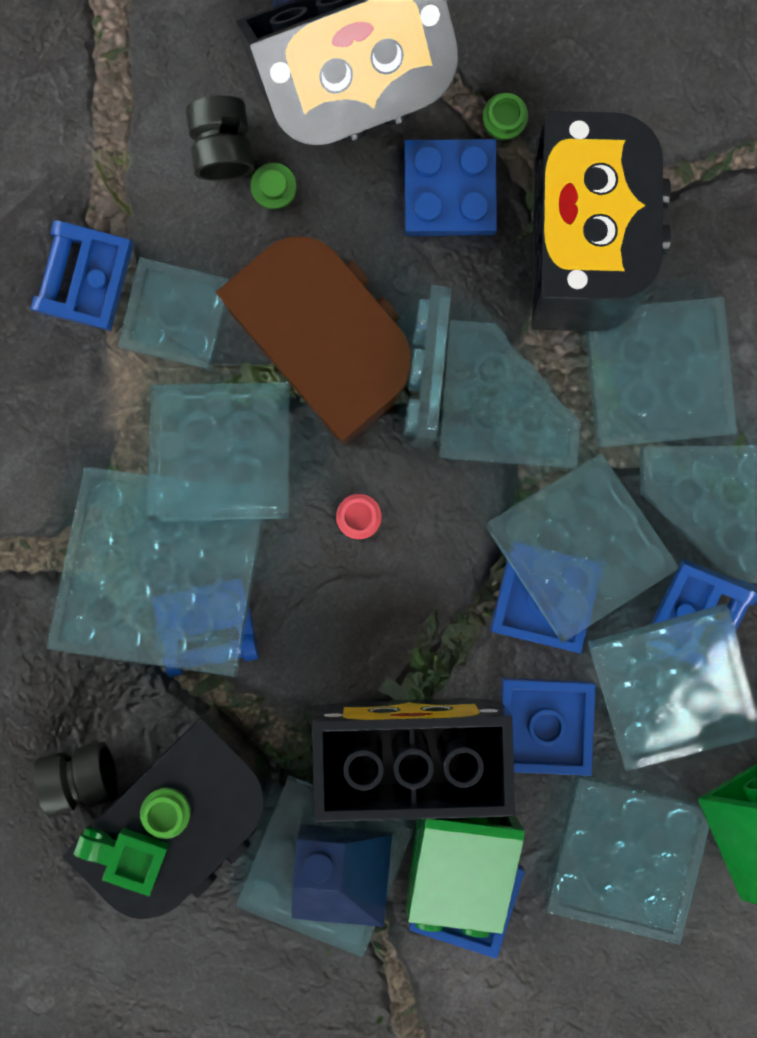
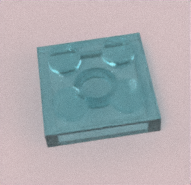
[118,257,230,371]

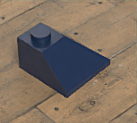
[291,824,392,927]

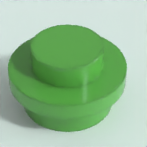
[482,93,528,141]
[251,163,297,210]
[140,788,191,839]

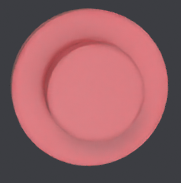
[336,494,382,539]

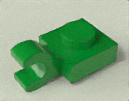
[73,826,169,897]

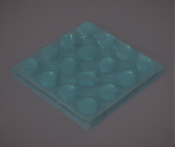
[46,466,267,678]

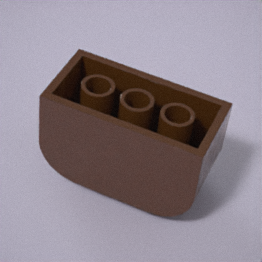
[215,236,411,447]

